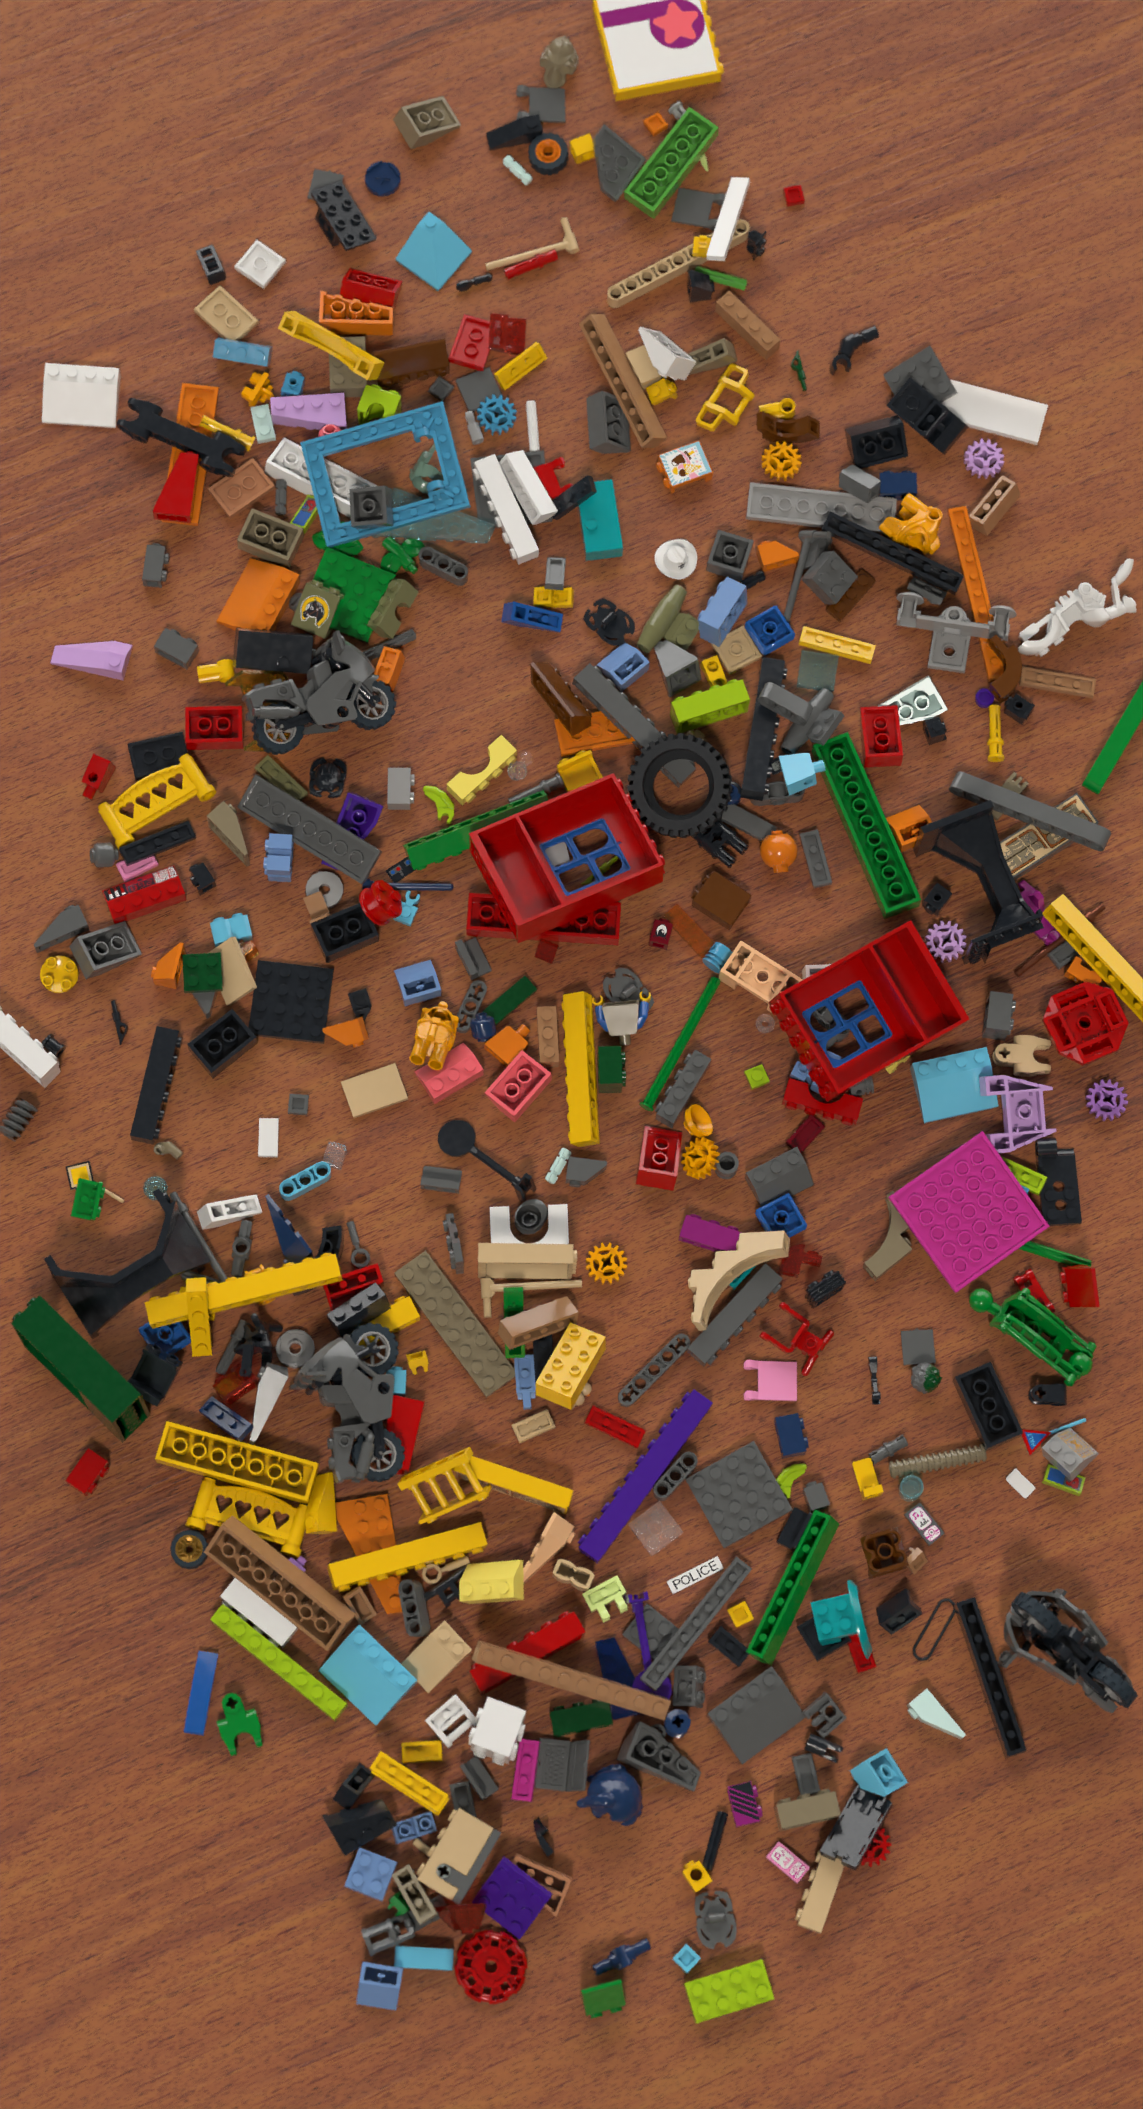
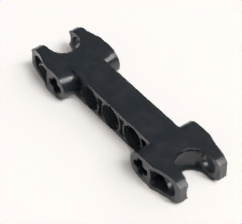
[116,398,246,477]

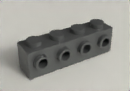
[655,1050,712,1128]

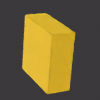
[727,1601,754,1628]

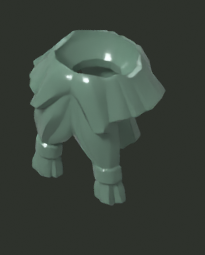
[409,444,444,494]

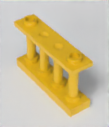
[398,1447,492,1524]
[370,1751,449,1816]

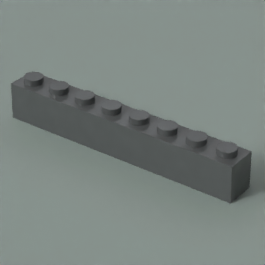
[572,663,696,788]

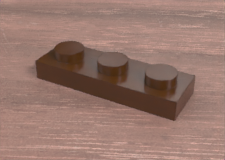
[826,569,876,622]

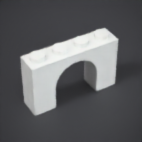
[490,1204,569,1244]

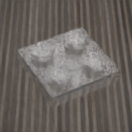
[628,1501,683,1556]

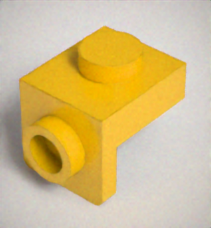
[646,378,678,405]

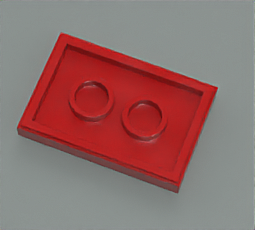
[448,314,499,372]

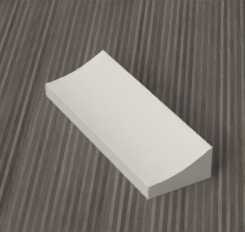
[942,379,1048,445]
[265,438,377,518]

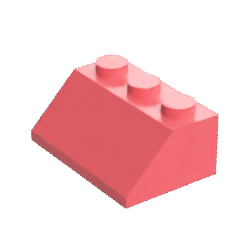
[414,1043,484,1104]
[485,1050,552,1122]

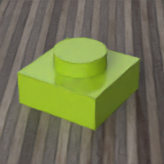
[744,1064,770,1090]

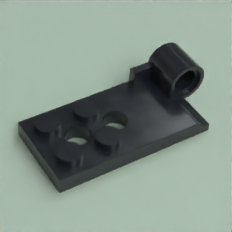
[1035,1138,1082,1226]

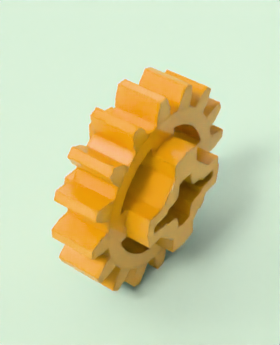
[761,441,801,481]
[681,1137,720,1180]
[585,1242,627,1285]

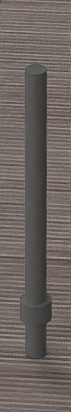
[169,1191,227,1283]

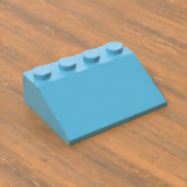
[910,1047,999,1123]
[318,1625,417,1726]

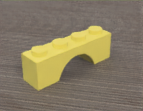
[447,735,517,805]

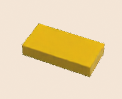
[401,1740,443,1764]

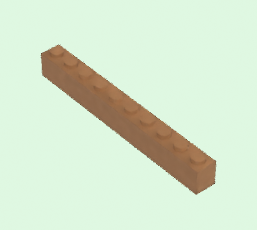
[472,1640,671,1720]

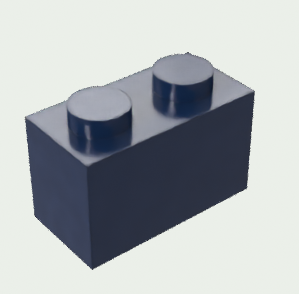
[878,471,917,501]
[774,1413,809,1459]

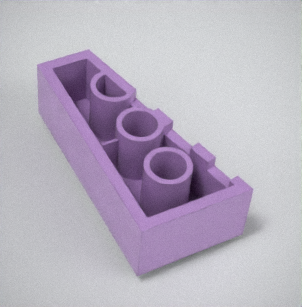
[270,393,347,430]

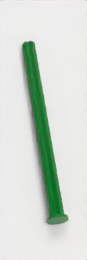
[639,976,720,1112]
[1019,1241,1092,1266]

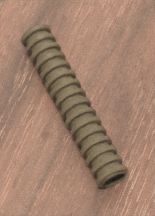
[889,1444,987,1479]

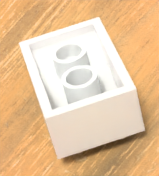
[638,327,696,380]

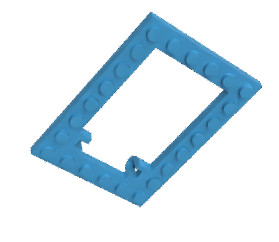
[300,401,471,548]

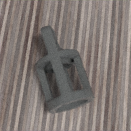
[361,1913,415,1956]

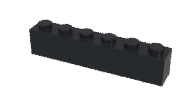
[130,1026,183,1145]

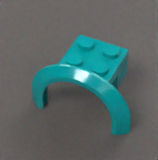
[810,1579,873,1659]

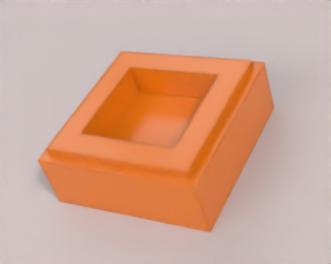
[643,112,668,137]

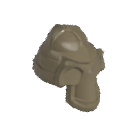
[539,36,579,88]

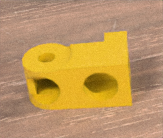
[700,655,727,687]

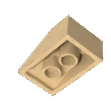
[401,1621,472,1693]

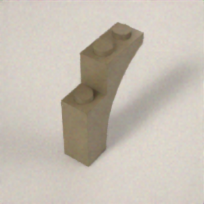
[863,1191,912,1281]

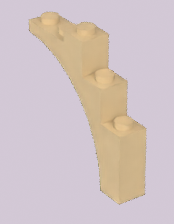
[688,1231,790,1331]

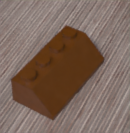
[372,338,450,388]
[530,662,592,737]

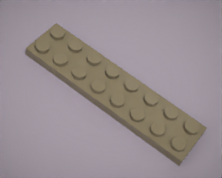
[394,1250,515,1398]

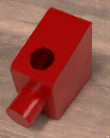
[81,753,116,800]

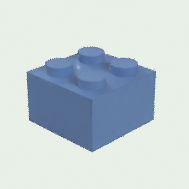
[344,1847,397,1902]

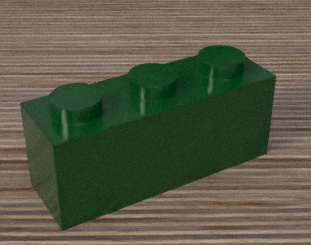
[549,1699,613,1738]

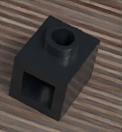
[922,883,953,916]

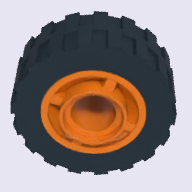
[528,133,569,176]

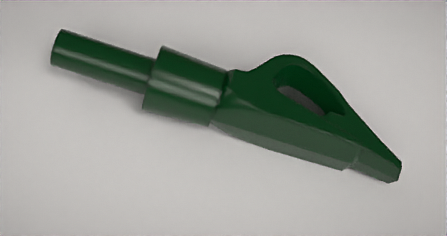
[790,350,807,391]

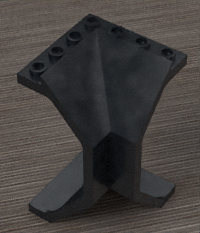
[913,800,1044,965]
[44,1188,211,1339]

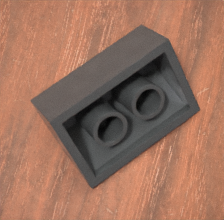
[586,391,631,454]
[745,1147,814,1207]

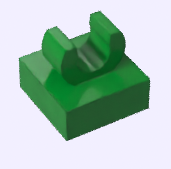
[388,1891,410,1917]

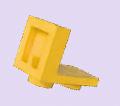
[852,1458,884,1500]

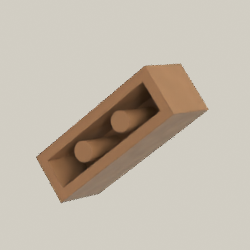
[968,476,1020,536]
[537,1006,559,1068]

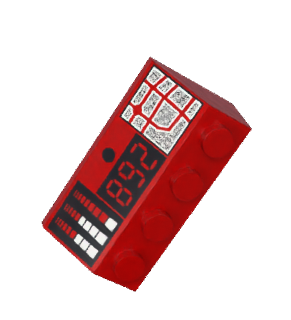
[102,865,187,925]

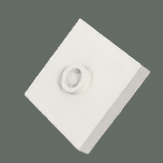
[235,240,286,289]

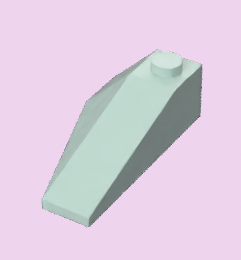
[879,675,948,725]

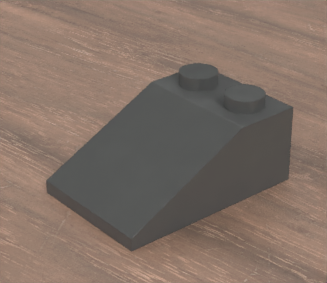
[69,921,142,980]

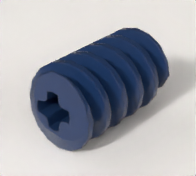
[664,1709,691,1738]

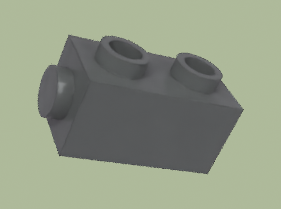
[839,464,881,503]
[142,543,169,588]

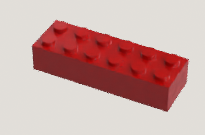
[469,1611,586,1696]

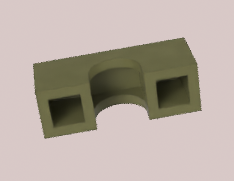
[367,578,419,639]

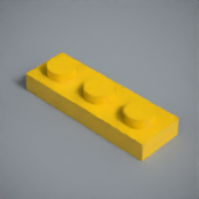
[494,342,547,390]

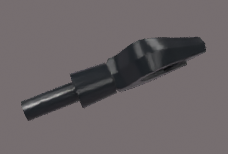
[111,1000,128,1045]

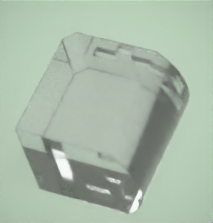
[323,1141,347,1170]

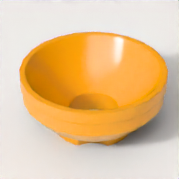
[683,1104,713,1138]

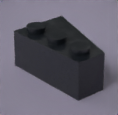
[322,1799,397,1856]

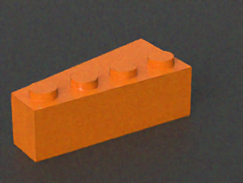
[319,291,394,336]

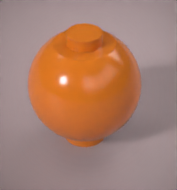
[760,830,798,873]

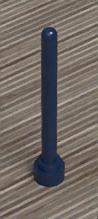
[362,879,454,891]

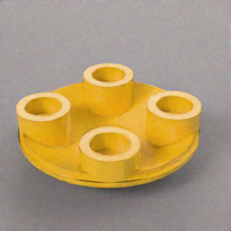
[40,956,78,993]

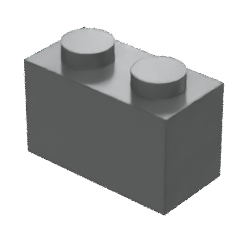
[154,628,199,670]

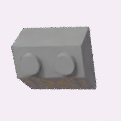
[1042,1428,1099,1481]

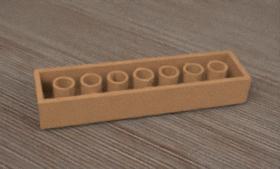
[204,1515,356,1651]

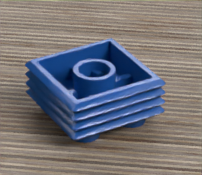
[745,605,795,656]
[755,1193,807,1238]
[139,1322,191,1354]

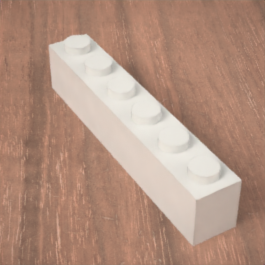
[472,454,539,565]

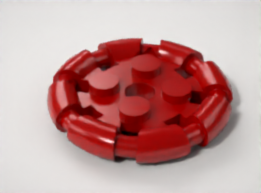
[454,1930,528,2005]

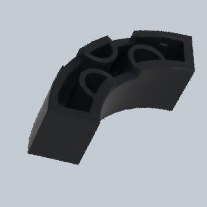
[293,1225,344,1296]

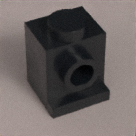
[1004,694,1035,725]
[923,717,947,745]
[189,863,216,896]

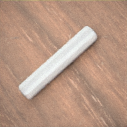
[526,401,540,452]

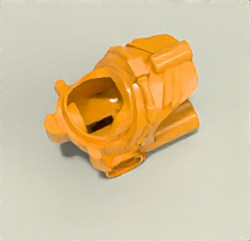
[879,493,943,555]
[409,1001,459,1070]

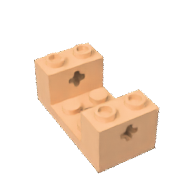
[719,941,803,1016]

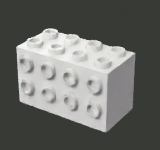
[468,1697,526,1766]

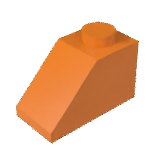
[756,541,799,572]
[322,1017,369,1048]

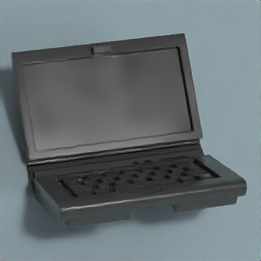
[535,1738,590,1792]

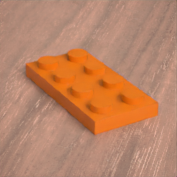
[554,711,635,757]

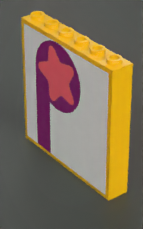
[592,0,724,101]

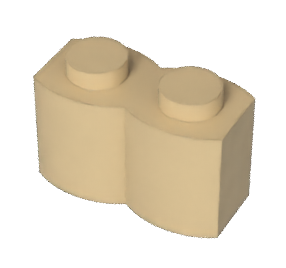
[552,1559,595,1591]

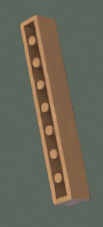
[579,314,667,448]

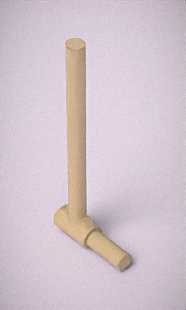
[485,217,579,271]
[480,1278,582,1318]

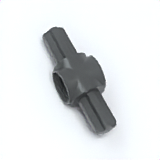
[231,1220,253,1277]

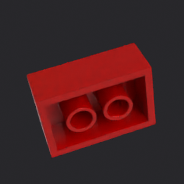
[185,706,244,750]

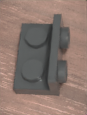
[673,1666,706,1708]

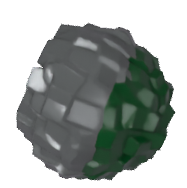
[911,1362,942,1394]

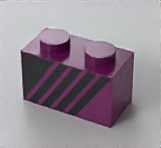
[726,1781,763,1828]

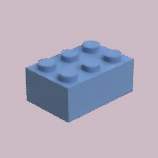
[698,577,747,647]

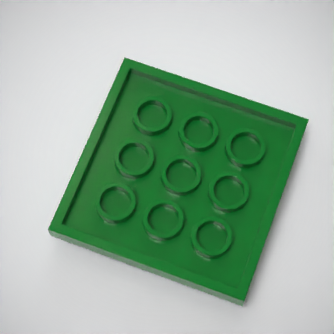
[313,547,396,644]

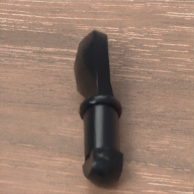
[456,273,493,291]

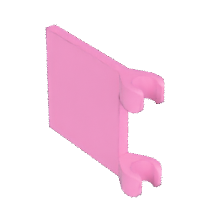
[744,1360,797,1401]

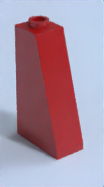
[153,451,200,523]
[386,1395,425,1475]

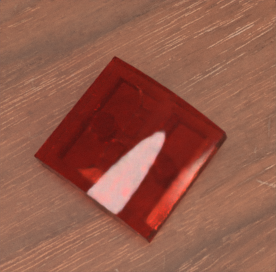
[488,313,526,355]

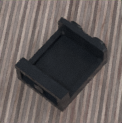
[127,1343,183,1407]

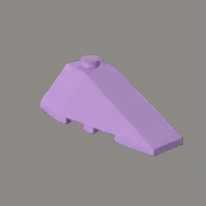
[50,641,133,680]

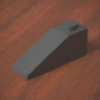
[34,905,89,953]

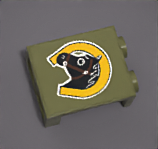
[291,580,345,639]

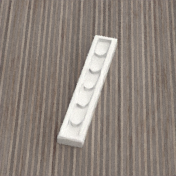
[706,177,750,261]

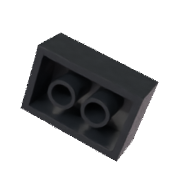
[311,903,379,963]
[187,1009,258,1078]

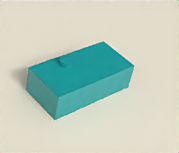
[577,480,623,561]

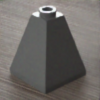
[654,640,701,698]

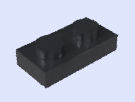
[708,1626,749,1668]

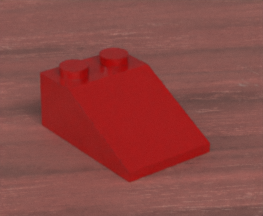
[860,705,903,768]
[636,1126,683,1191]
[1059,1264,1100,1307]

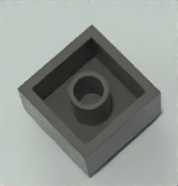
[349,486,394,529]
[706,530,754,581]
[801,551,858,604]
[982,991,1016,1041]

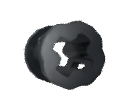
[41,1034,66,1058]

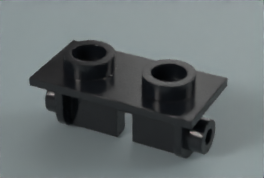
[746,230,767,261]

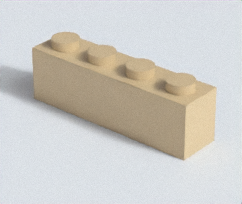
[795,1850,844,1934]

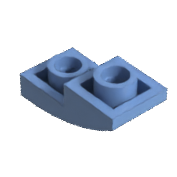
[392,1812,437,1844]

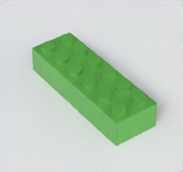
[624,107,719,219]

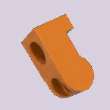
[1064,956,1102,985]

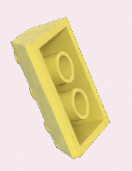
[459,1560,524,1604]

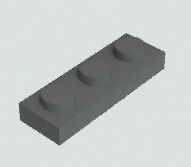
[799,830,832,889]

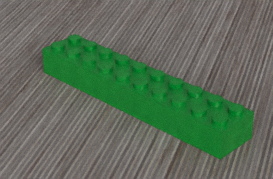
[812,732,921,920]

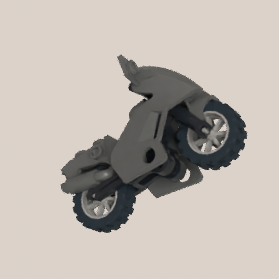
[241,631,396,755]
[289,1323,405,1483]
[997,1588,1138,1713]

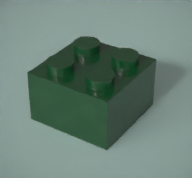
[597,1046,626,1093]

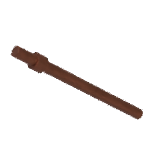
[1014,903,1106,977]

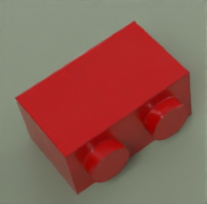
[65,1448,109,1497]

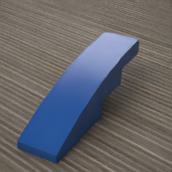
[184,1651,218,1736]

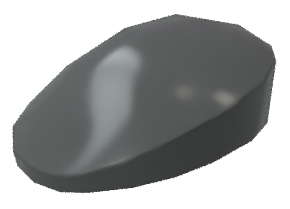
[514,1199,548,1235]

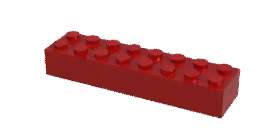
[466,893,621,946]

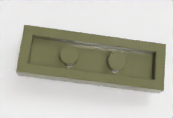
[254,755,308,801]

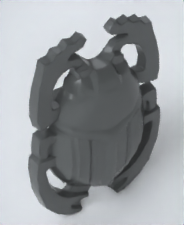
[603,968,654,1009]
[695,1891,737,1949]

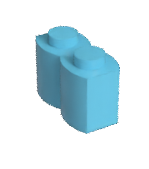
[210,913,253,948]

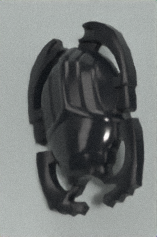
[583,598,635,646]
[309,758,347,798]

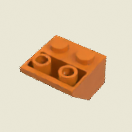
[886,805,932,852]

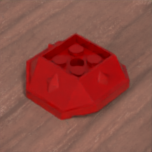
[1042,982,1129,1066]

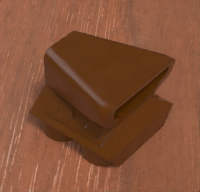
[860,1528,909,1579]

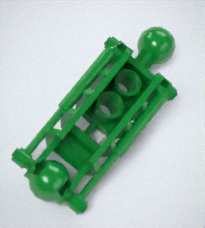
[969,1288,1097,1386]

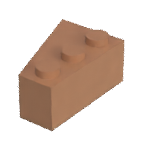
[513,1854,573,1917]

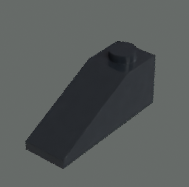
[486,114,543,151]

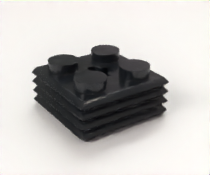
[805,1270,846,1309]

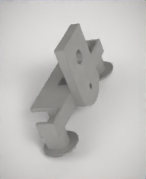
[896,592,1017,673]

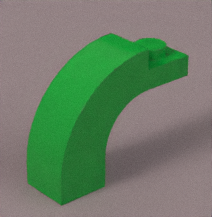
[503,1287,525,1358]

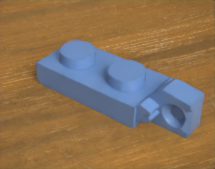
[514,1354,536,1410]

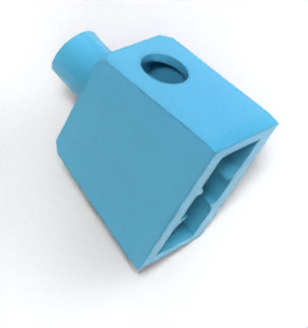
[779,753,826,795]

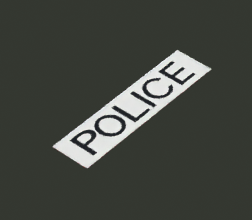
[667,1556,724,1594]

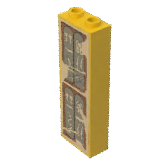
[452,1456,573,1515]

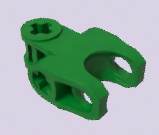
[217,1693,263,1756]

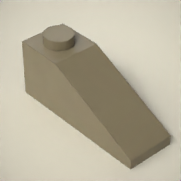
[688,338,737,375]
[392,1864,438,1925]

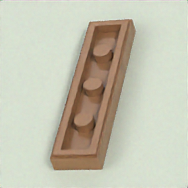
[1019,666,1096,699]

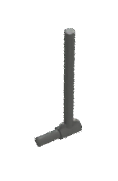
[784,530,832,623]

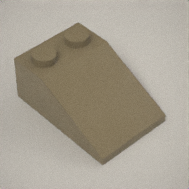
[393,96,461,149]
[207,801,250,867]

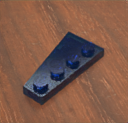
[595,1637,642,1721]

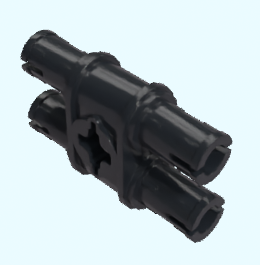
[692,820,749,868]

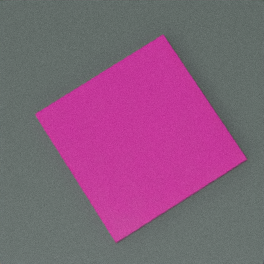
[888,1131,1050,1293]

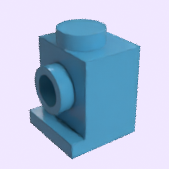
[281,371,305,397]

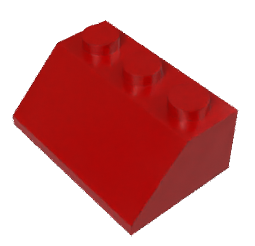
[339,268,402,310]

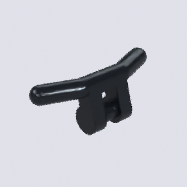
[424,1566,466,1608]

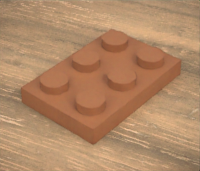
[208,458,275,519]

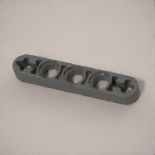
[618,1334,690,1407]

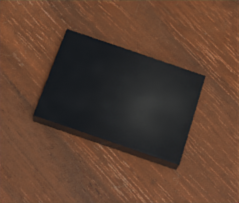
[127,732,188,781]

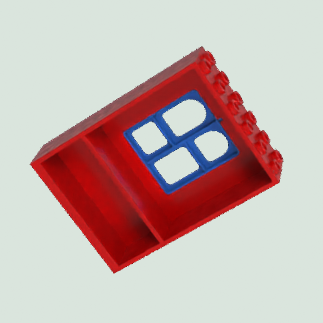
[469,773,665,943]
[768,920,969,1102]

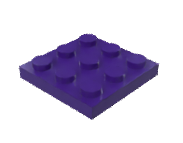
[472,1857,553,1939]

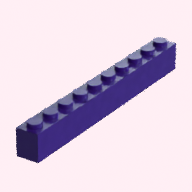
[578,1389,713,1564]

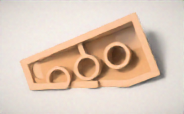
[523,1513,576,1584]

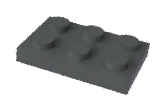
[622,1604,679,1660]

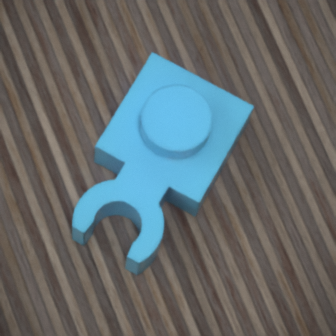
[393,890,420,927]

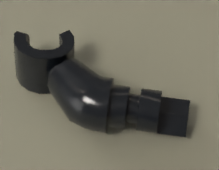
[829,326,879,375]

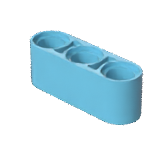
[279,1161,331,1201]
[394,1946,454,1971]

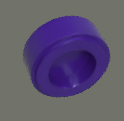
[975,688,994,708]

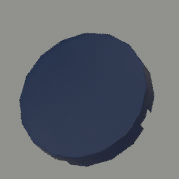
[365,161,401,197]

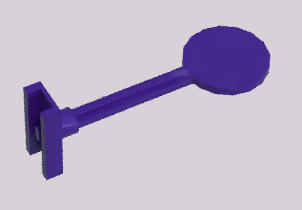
[624,1592,672,1699]

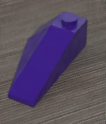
[321,792,384,870]

